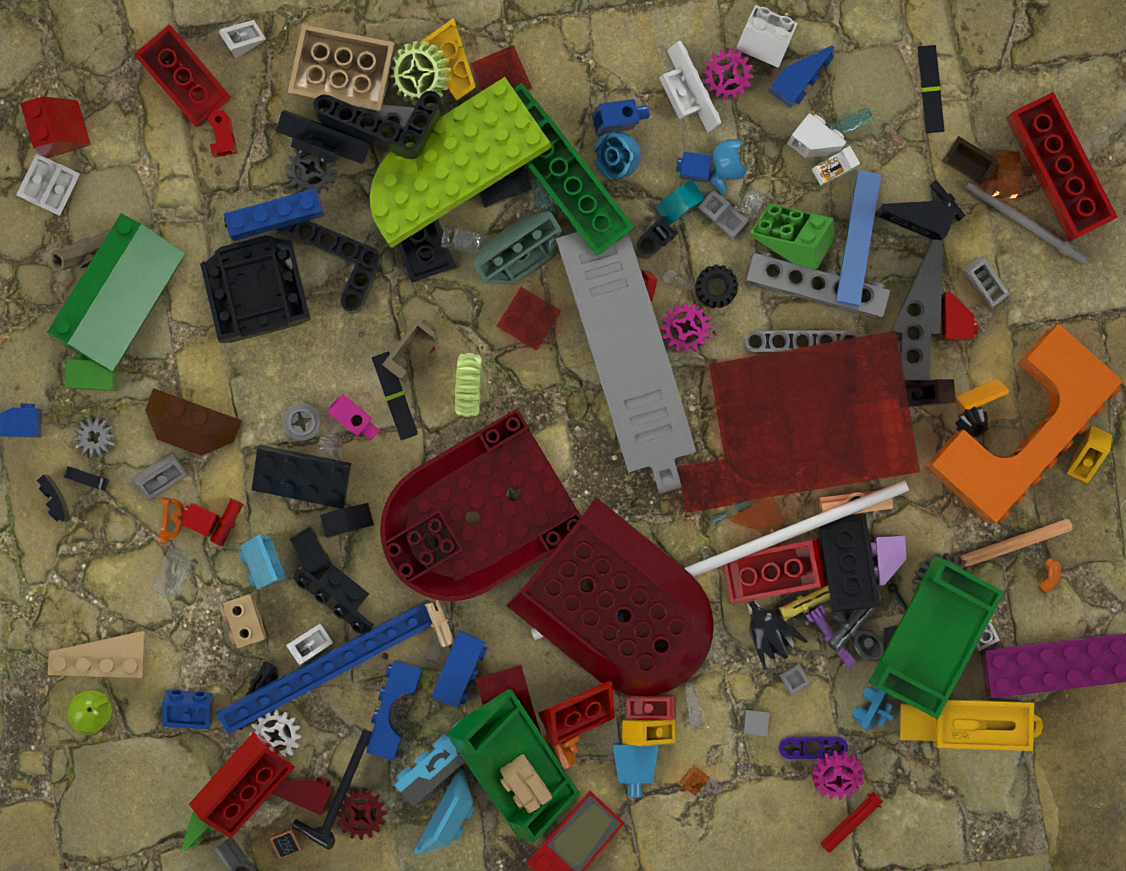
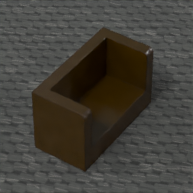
[942,136,999,185]

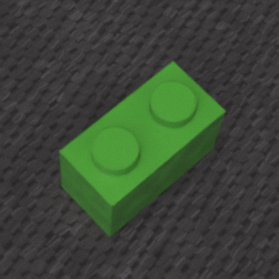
[65,355,118,391]

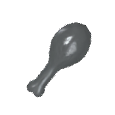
[833,611,885,662]

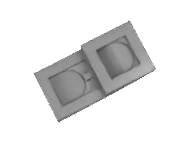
[698,190,750,241]

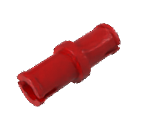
[210,498,244,547]

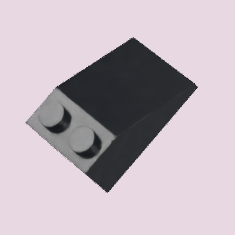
[875,200,958,240]
[397,218,455,283]

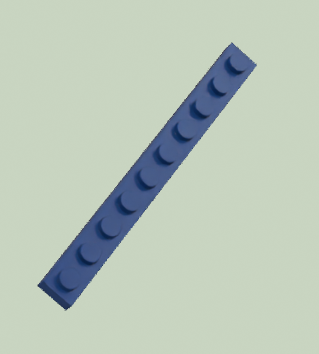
[216,599,432,734]

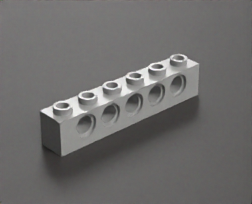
[745,251,890,320]

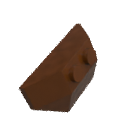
[145,388,242,456]

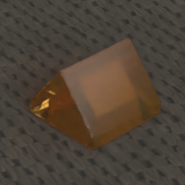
[679,764,710,796]

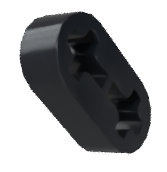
[63,466,109,491]

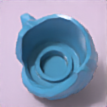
[709,139,748,195]

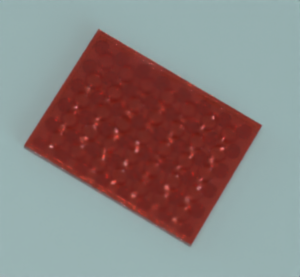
[709,331,921,503]

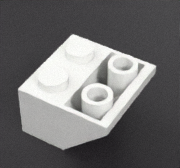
[736,5,798,68]
[787,113,846,158]

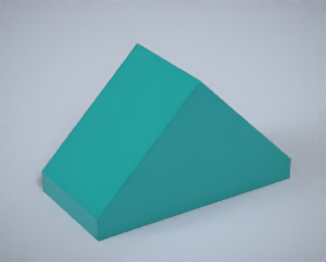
[655,180,705,226]

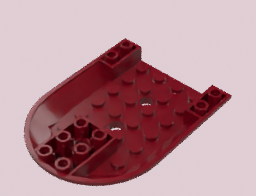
[380,408,581,601]
[506,497,714,696]

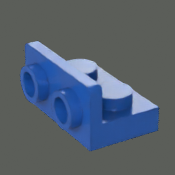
[162,689,213,730]

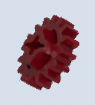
[337,787,388,840]

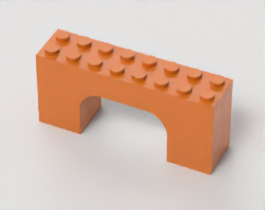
[924,324,1123,523]

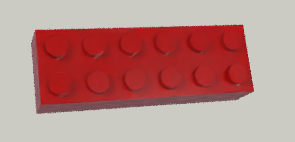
[1006,92,1118,242]

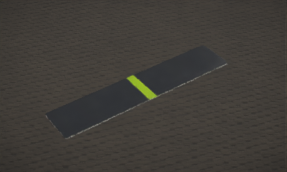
[918,45,944,133]
[372,351,418,441]

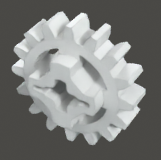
[249,709,302,757]

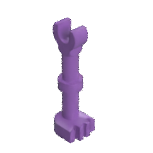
[805,604,857,669]

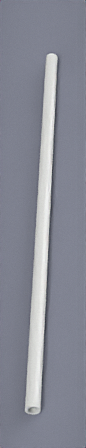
[531,480,909,640]

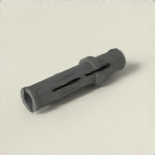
[827,594,884,652]

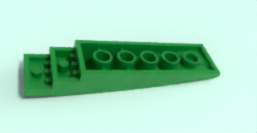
[514,83,635,256]

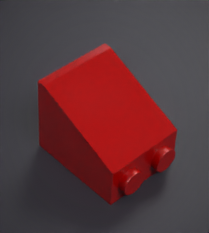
[20,96,91,158]

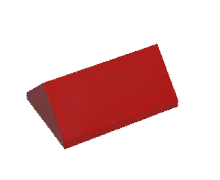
[538,680,615,746]

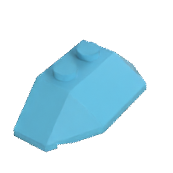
[414,766,475,855]

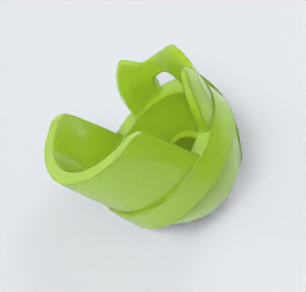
[66,690,113,736]

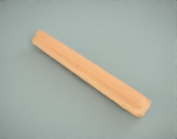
[959,519,1073,567]

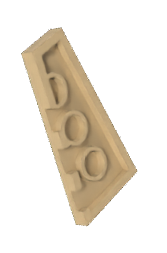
[48,630,146,678]

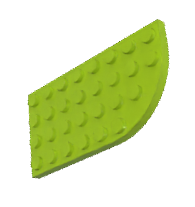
[370,77,552,248]

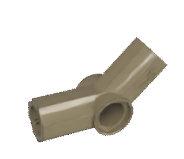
[51,228,111,271]

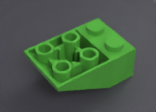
[750,203,835,270]

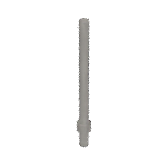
[965,181,1088,264]

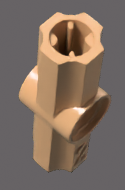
[819,490,893,514]

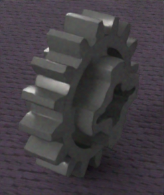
[286,149,337,195]

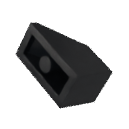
[899,379,956,408]
[320,503,374,538]

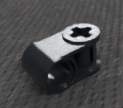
[635,216,679,259]

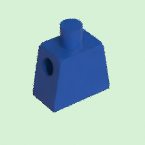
[592,99,650,137]

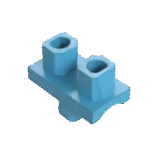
[852,686,895,731]

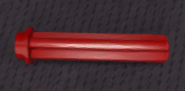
[820,791,883,853]

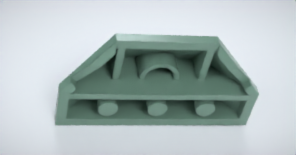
[472,211,562,285]

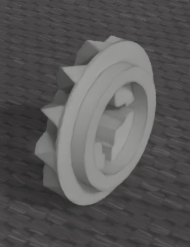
[283,403,321,441]

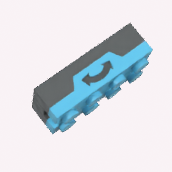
[395,720,465,807]

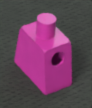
[327,393,380,440]

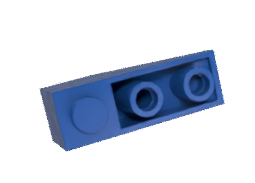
[768,45,835,108]

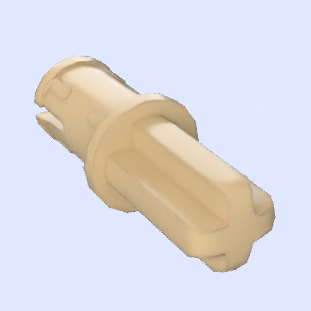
[424,599,454,647]

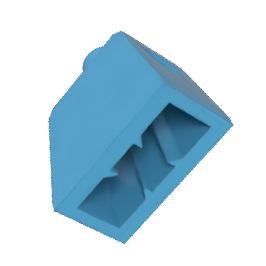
[612,743,658,797]

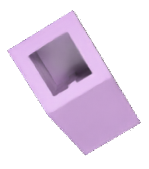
[870,536,907,585]

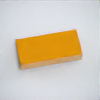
[956,379,1009,412]

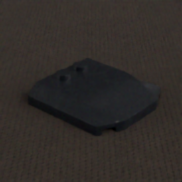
[200,235,311,343]

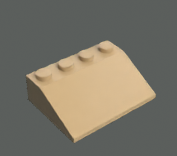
[288,24,396,112]

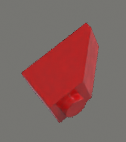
[941,291,978,341]

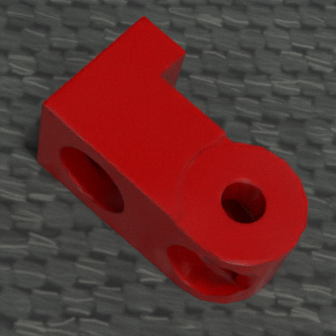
[208,109,238,158]

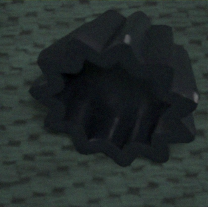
[955,406,988,438]

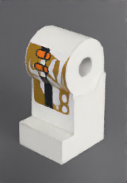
[811,146,860,186]

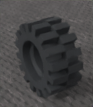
[695,264,738,309]

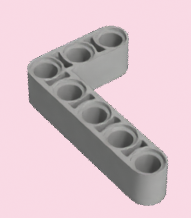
[743,330,861,400]

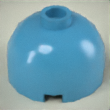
[594,132,641,179]

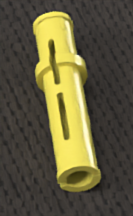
[778,585,830,621]

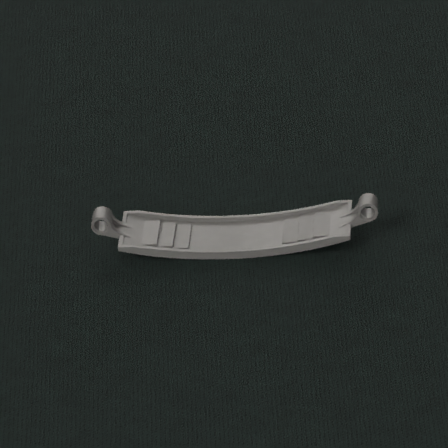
[556,231,696,494]

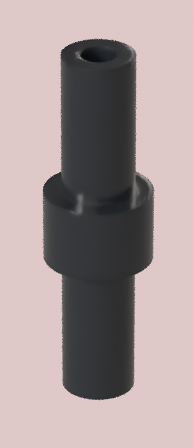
[929,180,966,221]

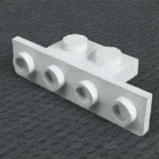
[659,41,721,133]

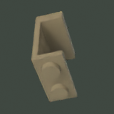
[382,319,438,383]

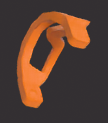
[157,497,184,542]

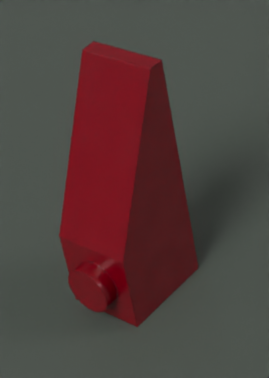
[272,776,335,815]

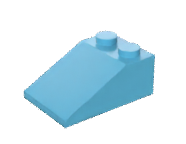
[239,535,287,590]

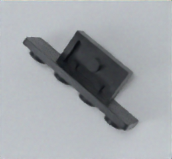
[276,110,370,164]
[293,565,374,634]

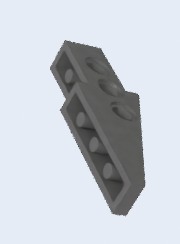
[890,240,943,382]

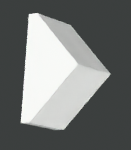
[219,20,266,58]
[286,624,333,665]

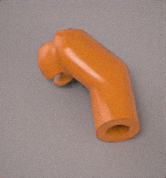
[1038,558,1061,594]

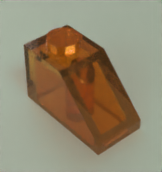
[991,149,1022,198]
[729,497,785,534]

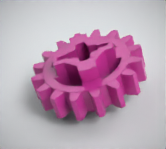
[703,48,754,100]
[660,302,711,354]
[812,750,864,800]

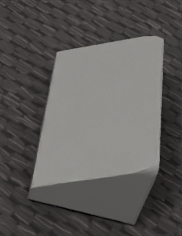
[134,452,188,501]

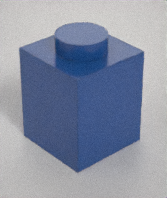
[676,152,712,183]

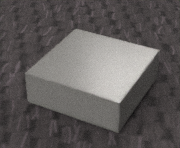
[779,663,811,696]
[743,710,769,736]

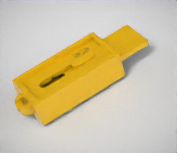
[899,698,1043,751]

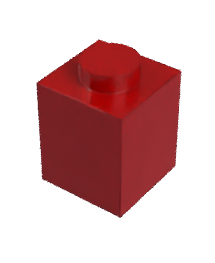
[180,503,220,537]

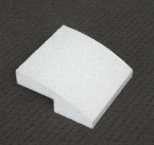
[16,153,80,216]

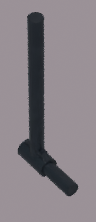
[292,728,372,850]

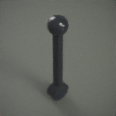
[888,583,908,611]

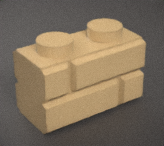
[500,754,552,813]

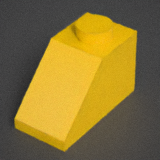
[1067,425,1113,483]
[622,720,675,746]

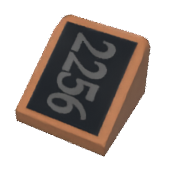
[269,828,302,859]

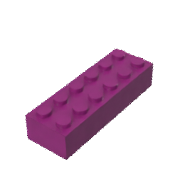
[980,633,1126,698]

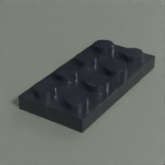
[252,445,352,509]
[819,514,880,613]

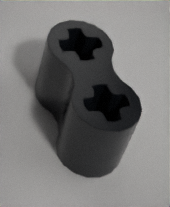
[290,526,333,576]

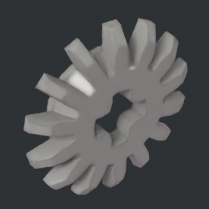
[73,416,116,458]

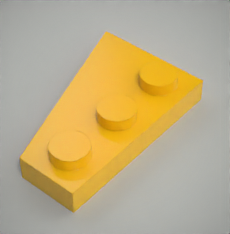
[420,18,476,102]

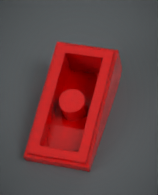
[626,695,676,720]

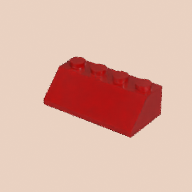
[189,732,295,839]

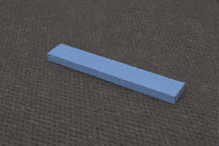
[835,170,881,308]

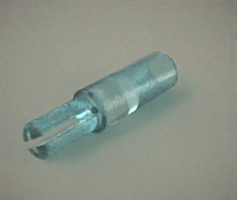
[710,497,752,524]

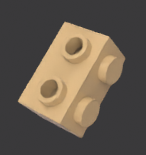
[221,594,268,648]

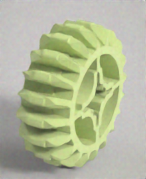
[389,41,452,105]
[455,353,482,417]

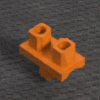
[542,731,580,770]

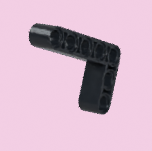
[313,90,442,159]
[276,221,382,314]

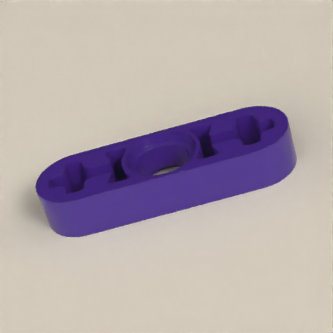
[778,736,848,759]

